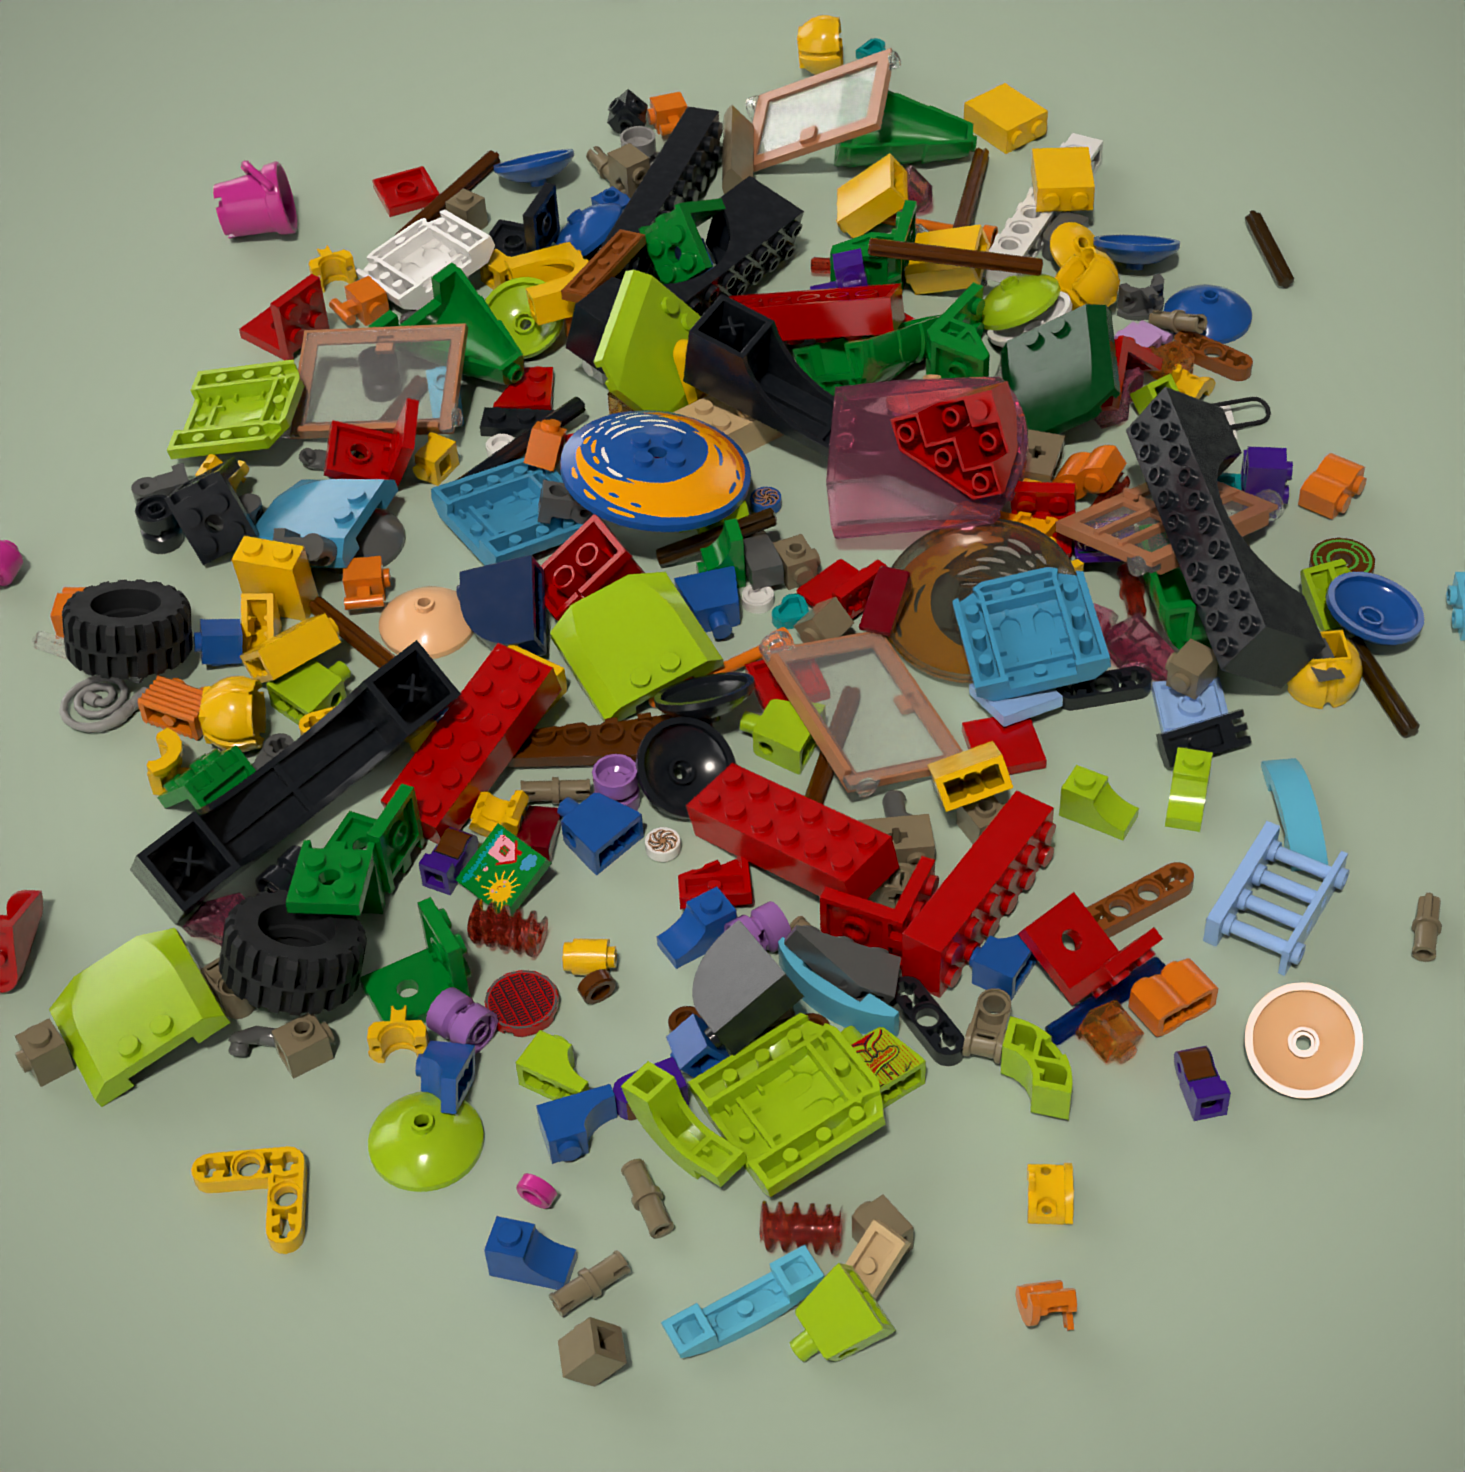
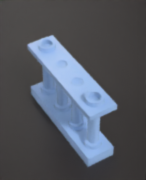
[1203,821,1350,976]

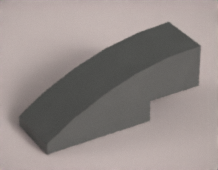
[743,530,784,590]

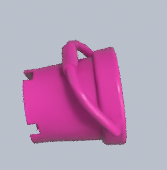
[213,160,297,239]

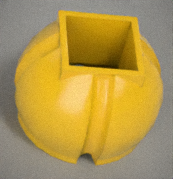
[797,15,843,75]
[1055,246,1120,311]
[1287,630,1363,709]
[198,676,266,753]

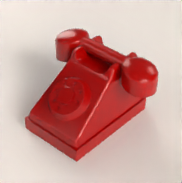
[540,514,645,621]

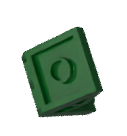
[830,200,917,294]
[926,282,990,391]

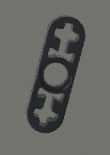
[1056,666,1152,711]
[890,976,965,1066]

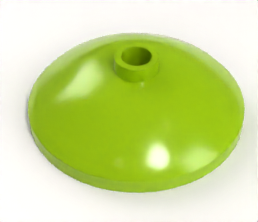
[982,274,1061,330]
[485,277,564,359]
[368,1091,484,1192]

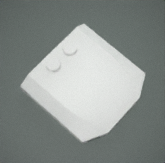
[356,210,495,310]

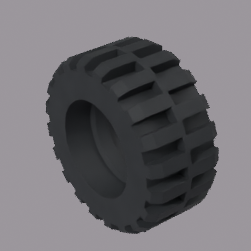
[62,579,193,680]
[219,890,367,1016]

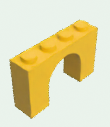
[504,242,589,326]

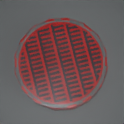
[484,970,559,1037]

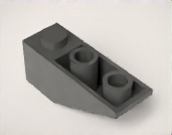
[784,925,901,1004]

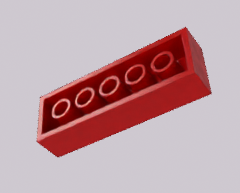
[729,283,905,345]
[380,643,562,844]
[686,763,899,900]
[902,790,1056,998]

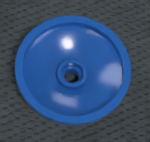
[493,149,574,187]
[555,203,624,257]
[1093,235,1180,270]
[1164,284,1252,344]
[1326,572,1425,645]

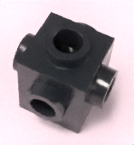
[607,89,648,134]

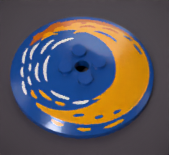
[560,410,751,532]

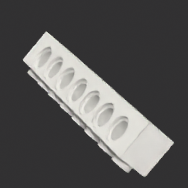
[984,133,1103,283]

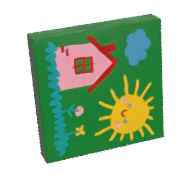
[455,823,552,921]

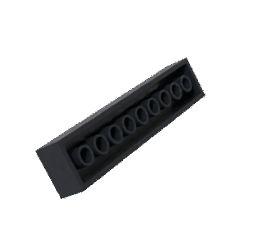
[597,106,723,280]

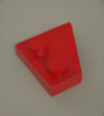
[493,366,554,410]
[678,856,752,910]

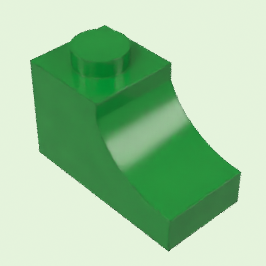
[696,518,746,588]

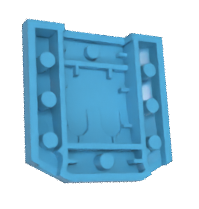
[431,457,583,565]
[255,479,398,568]
[952,567,1111,701]

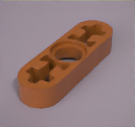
[1173,331,1253,381]

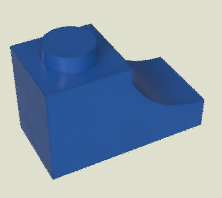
[656,887,737,969]
[969,921,1038,1001]
[415,1040,475,1114]
[536,1084,617,1164]
[484,1216,578,1290]

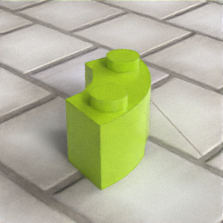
[1001,1016,1073,1120]

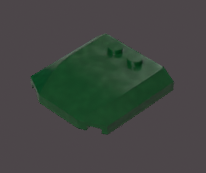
[1000,304,1121,442]

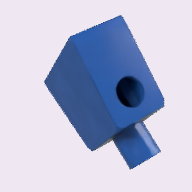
[674,566,740,639]
[557,793,644,875]

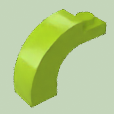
[621,1061,747,1187]

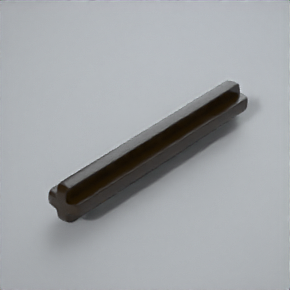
[1245,210,1294,288]
[656,508,777,566]
[1347,636,1420,738]

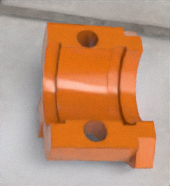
[1015,1280,1077,1330]

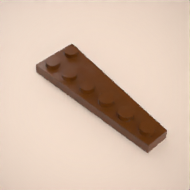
[507,712,713,767]

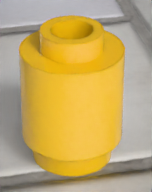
[562,938,617,975]

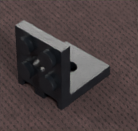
[488,183,560,257]
[164,457,260,565]

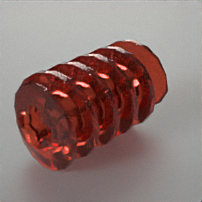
[467,898,548,958]
[759,1201,843,1255]

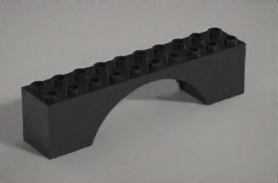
[565,176,804,376]
[683,294,969,519]
[1126,387,1326,689]
[130,640,461,925]

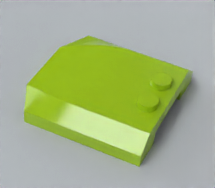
[594,269,701,413]
[166,360,304,460]
[550,572,724,722]
[49,928,231,1107]
[688,1012,886,1197]

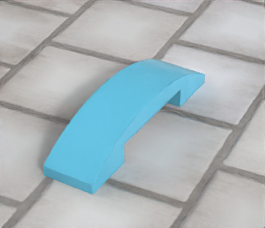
[1261,758,1328,872]
[778,937,899,1037]
[661,1245,825,1358]

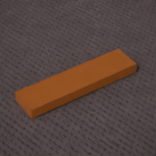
[561,229,646,303]

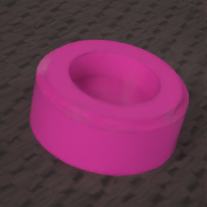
[516,1173,557,1209]

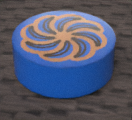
[750,487,782,513]

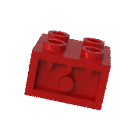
[1007,481,1077,558]
[797,559,887,619]

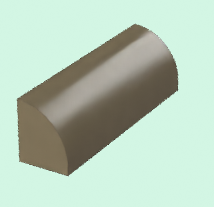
[722,105,754,194]

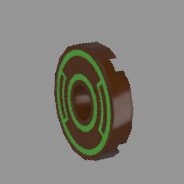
[1309,537,1375,573]

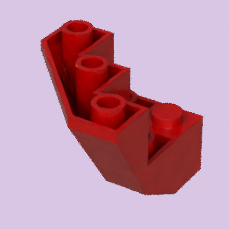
[890,381,1018,500]

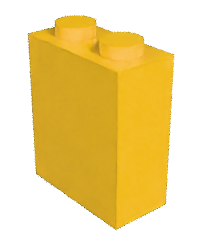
[964,83,1048,154]
[1031,147,1095,212]
[836,153,908,238]
[905,224,990,295]
[232,536,318,621]
[240,613,341,683]
[927,741,1014,812]

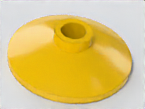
[1050,222,1097,268]

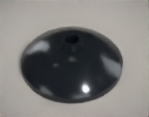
[654,672,756,724]
[635,717,735,819]

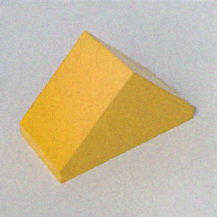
[241,593,282,654]

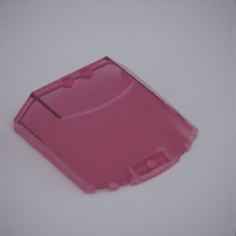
[826,376,1029,539]

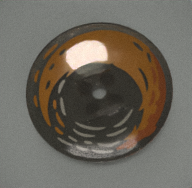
[888,518,1076,683]

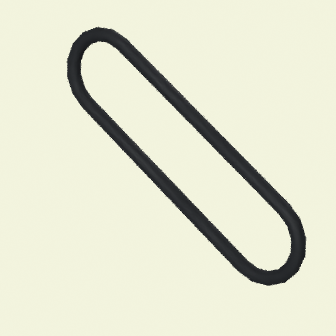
[1211,397,1271,429]

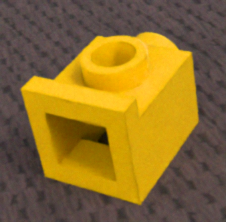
[480,249,510,290]
[413,432,459,486]

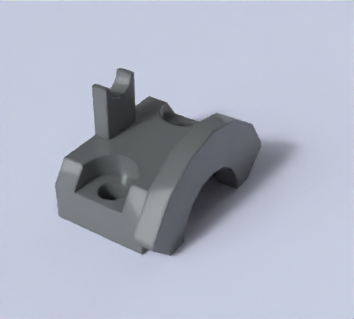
[1117,274,1165,321]

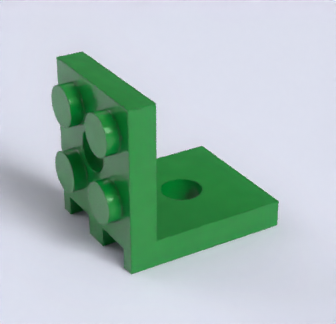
[639,198,726,284]
[157,745,256,810]
[324,783,425,894]
[285,840,386,915]
[360,897,471,1023]

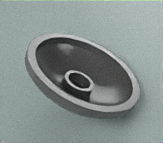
[325,508,405,574]

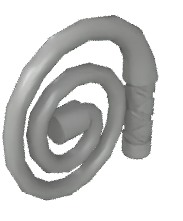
[59,675,148,733]

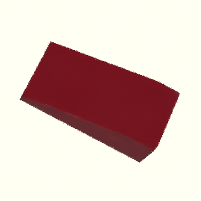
[859,566,912,636]
[517,805,562,862]

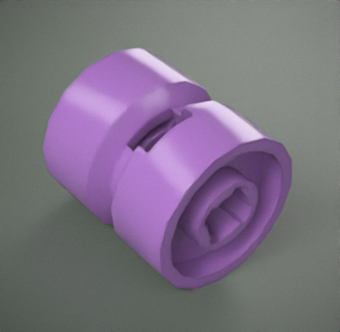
[592,754,641,811]
[724,901,791,952]
[426,987,498,1054]

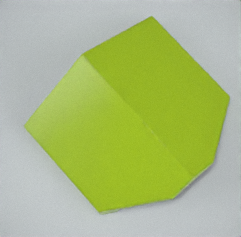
[1300,559,1351,631]

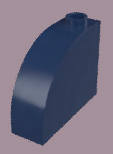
[456,555,547,656]

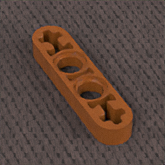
[1086,862,1194,938]

